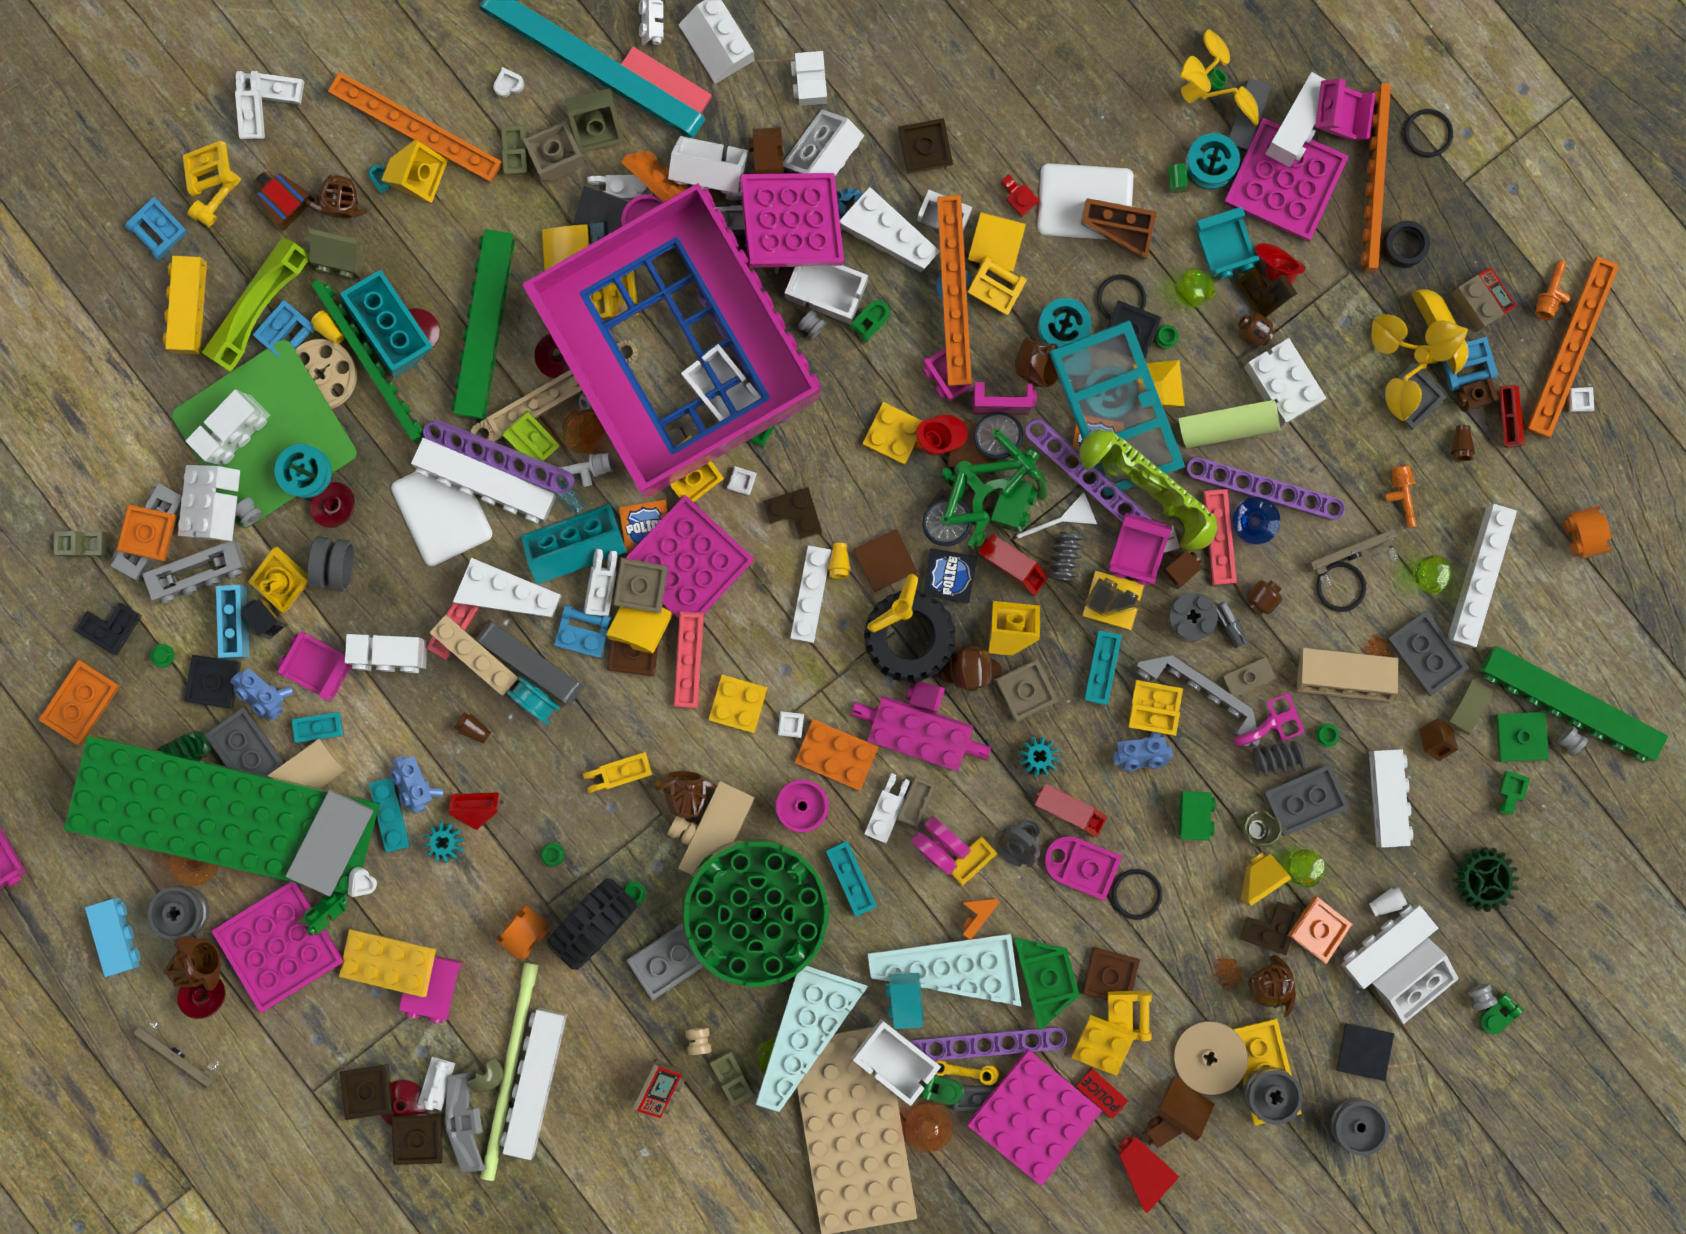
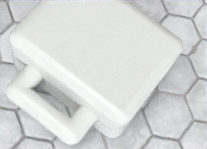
[1037,163,1134,240]
[391,472,493,566]

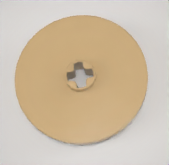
[1174,1021,1248,1095]

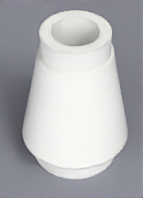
[1369,887,1407,916]

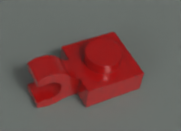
[1000,174,1040,218]

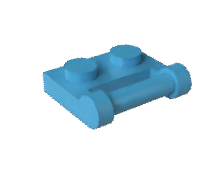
[125,197,188,261]
[253,300,315,358]
[1442,337,1498,391]
[554,605,612,658]

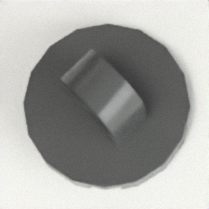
[994,820,1040,867]

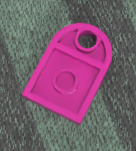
[1044,836,1122,901]

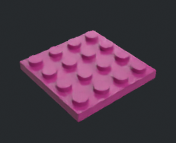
[1223,118,1349,242]
[740,173,844,268]
[626,495,755,619]
[211,882,344,1014]
[966,1048,1102,1186]

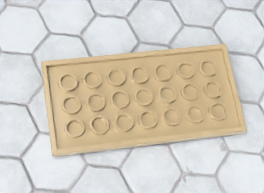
[797,1026,917,1234]

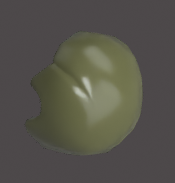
[1242,811,1282,847]
[467,1056,504,1093]

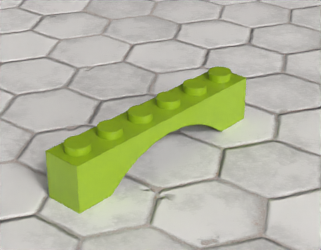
[202,236,310,372]

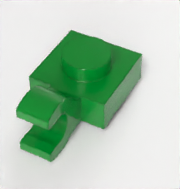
[1498,771,1530,815]

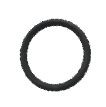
[1404,109,1453,157]
[1097,274,1146,320]
[1316,562,1366,612]
[1112,869,1162,920]

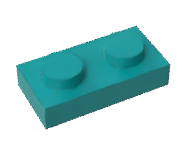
[292,712,344,743]

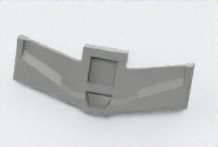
[444,1072,486,1173]

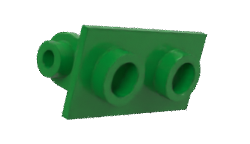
[297,891,348,937]

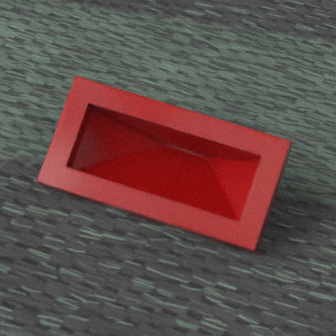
[449,792,499,830]

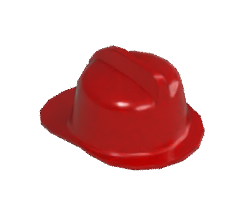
[1255,243,1306,285]
[915,414,968,456]

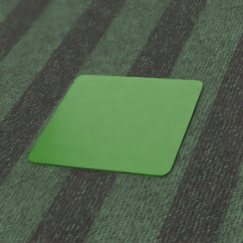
[172,340,357,528]

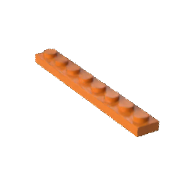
[328,72,503,183]
[1361,83,1391,274]
[937,195,972,387]
[1526,256,1619,439]

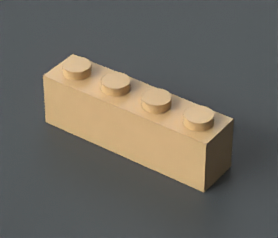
[430,615,519,696]

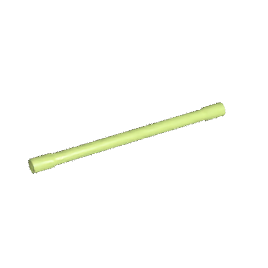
[480,962,539,1181]

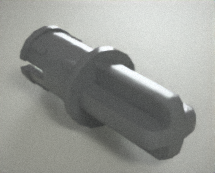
[1215,601,1249,648]

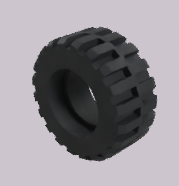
[864,590,956,682]
[547,878,637,970]

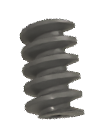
[1047,532,1085,583]
[1252,741,1306,777]

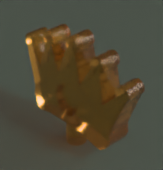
[1364,634,1392,657]
[1215,958,1243,990]

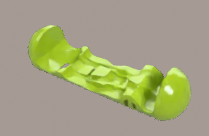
[1079,429,1218,551]

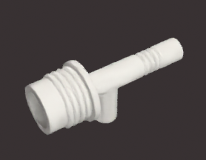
[558,453,614,487]

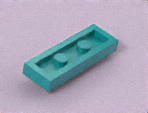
[1084,630,1122,705]
[369,778,411,853]
[826,841,877,917]

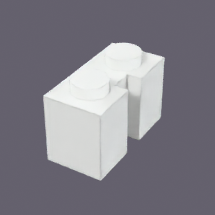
[791,51,827,106]

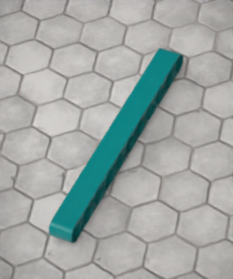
[479,0,706,139]

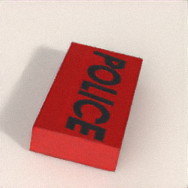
[1076,1067,1128,1119]

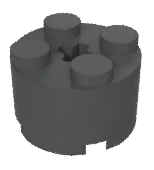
[1166,593,1218,642]

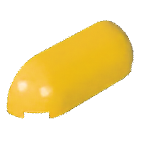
[1412,289,1469,375]

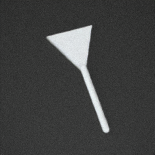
[1016,492,1097,539]

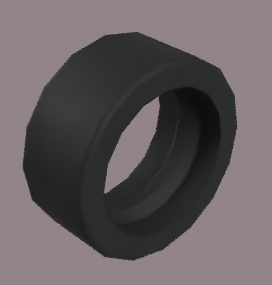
[1382,221,1431,268]

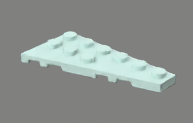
[868,934,1021,1006]
[755,966,868,1112]

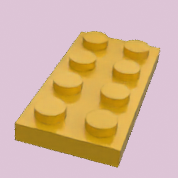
[339,929,436,997]
[1233,1018,1301,1125]

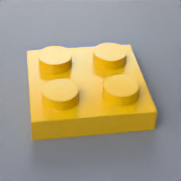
[862,402,922,466]
[709,675,768,734]
[1072,1015,1135,1076]

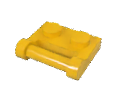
[183,141,234,196]
[967,255,1027,316]
[1107,991,1152,1041]

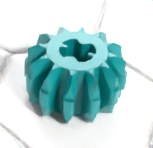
[1019,736,1060,777]
[423,822,465,863]

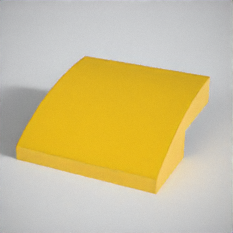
[968,212,1026,272]
[542,224,589,271]
[590,270,639,320]
[1082,571,1145,631]
[606,606,673,654]
[1128,680,1183,736]

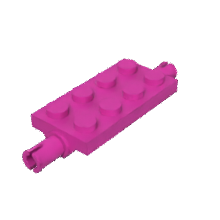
[851,695,991,771]

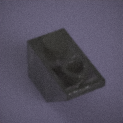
[1084,577,1141,617]

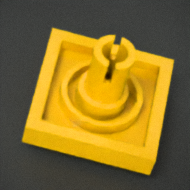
[248,547,309,614]

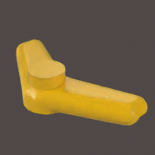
[867,574,918,633]

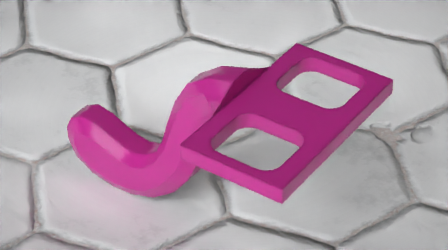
[1234,693,1305,746]

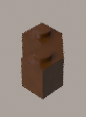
[749,127,784,174]

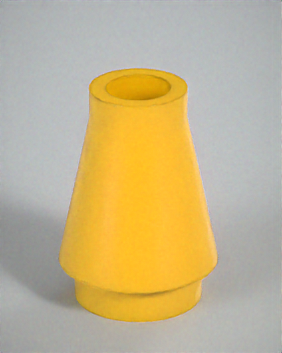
[311,310,345,345]
[827,543,851,579]

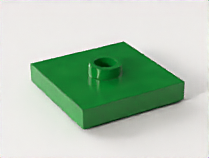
[1496,712,1549,762]

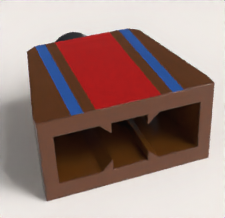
[255,172,315,231]

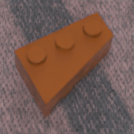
[1081,198,1157,260]

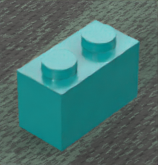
[886,973,924,1029]

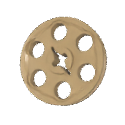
[295,339,357,409]

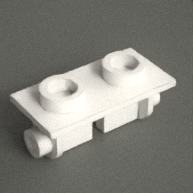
[639,0,664,46]
[418,1057,455,1110]

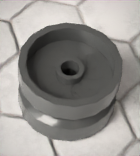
[308,536,355,592]
[147,886,210,940]
[1243,1066,1303,1125]
[1329,1097,1389,1156]

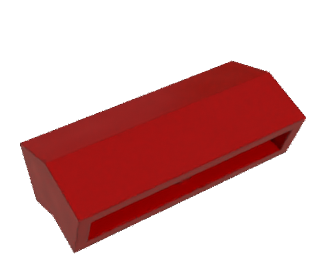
[1499,385,1524,448]

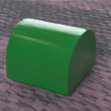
[1167,163,1188,193]

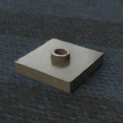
[613,558,669,613]
[995,659,1059,723]

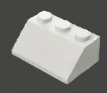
[679,0,755,84]
[783,109,864,175]
[1372,937,1459,1024]

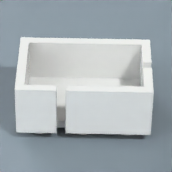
[668,136,749,194]
[785,265,868,324]
[1244,338,1326,427]
[681,344,761,422]
[186,389,270,466]
[178,465,240,541]
[345,634,428,673]
[851,1019,941,1106]

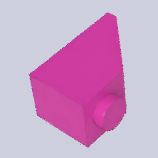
[906,681,945,713]

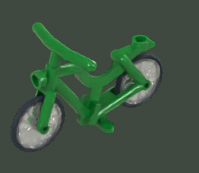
[922,412,1047,549]

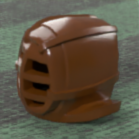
[305,175,367,218]
[1015,337,1065,387]
[941,645,1002,691]
[655,771,717,818]
[164,936,221,991]
[1248,955,1296,1017]

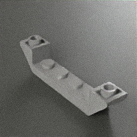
[1134,655,1260,748]

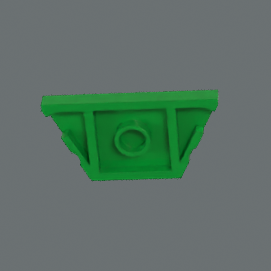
[1014,938,1080,1030]

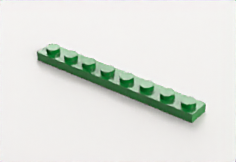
[311,279,423,444]

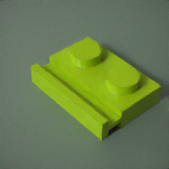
[502,410,560,461]

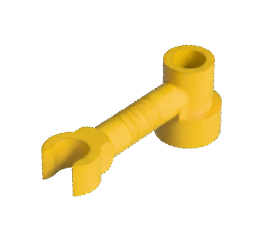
[187,171,241,228]
[935,1060,1000,1085]

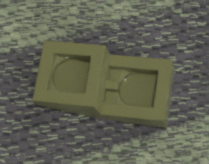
[501,125,528,174]
[54,531,107,556]
[1448,679,1493,735]
[709,1049,754,1107]

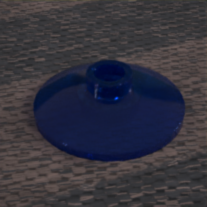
[1233,497,1281,545]

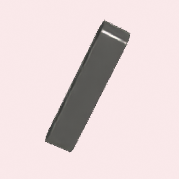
[475,620,584,706]

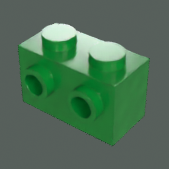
[991,475,1038,533]
[1178,791,1216,841]

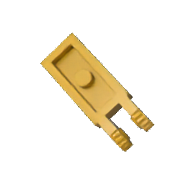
[583,752,653,793]

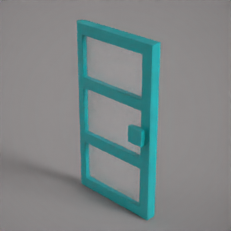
[1049,320,1185,497]

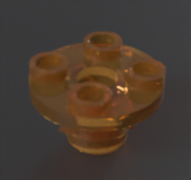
[562,409,606,454]
[169,854,219,885]
[904,1102,953,1152]

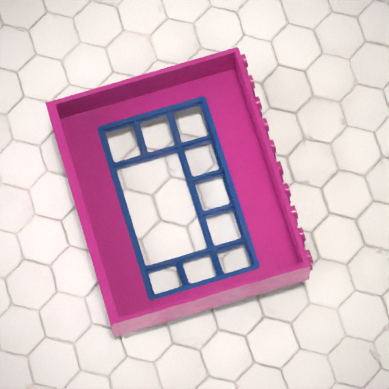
[522,183,822,498]

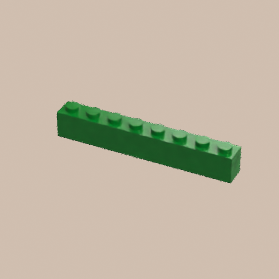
[451,229,516,421]
[1478,646,1668,763]

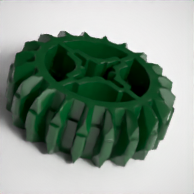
[156,731,211,760]
[1452,847,1519,912]

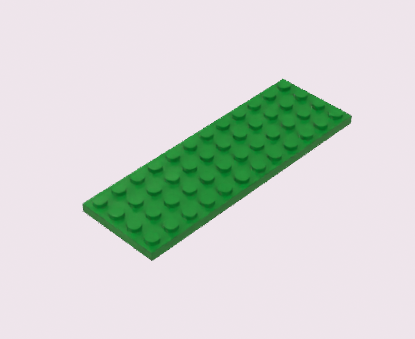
[64,734,380,894]

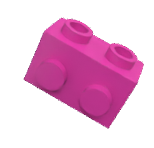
[922,348,973,403]

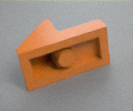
[961,898,1000,940]

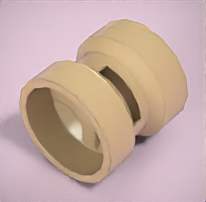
[667,816,699,846]
[685,1027,712,1055]

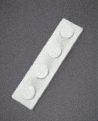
[790,545,831,643]

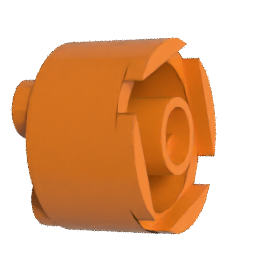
[1563,506,1612,559]
[495,904,549,961]

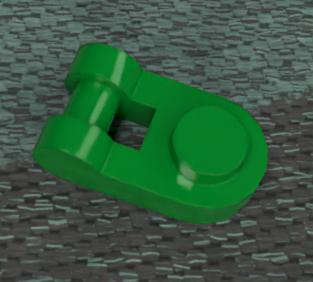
[849,300,890,343]
[1479,992,1524,1035]
[919,1075,964,1105]

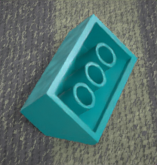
[340,269,433,379]
[521,504,627,584]

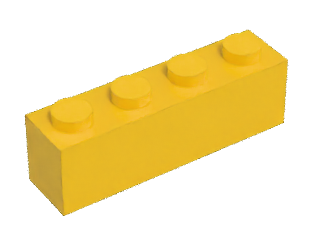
[163,256,207,355]

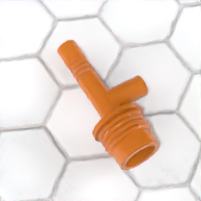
[1535,260,1570,320]
[1386,465,1417,528]

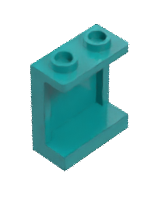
[1194,207,1260,280]

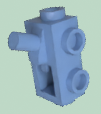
[231,668,293,721]
[1113,732,1172,772]
[390,756,443,814]

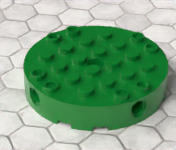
[681,838,829,987]

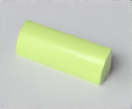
[1179,400,1281,448]

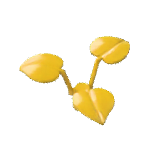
[1180,29,1259,127]
[1372,314,1468,421]

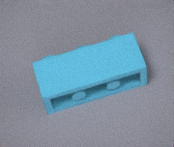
[216,585,250,659]
[85,898,141,977]

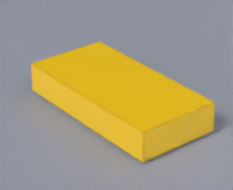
[951,836,997,886]

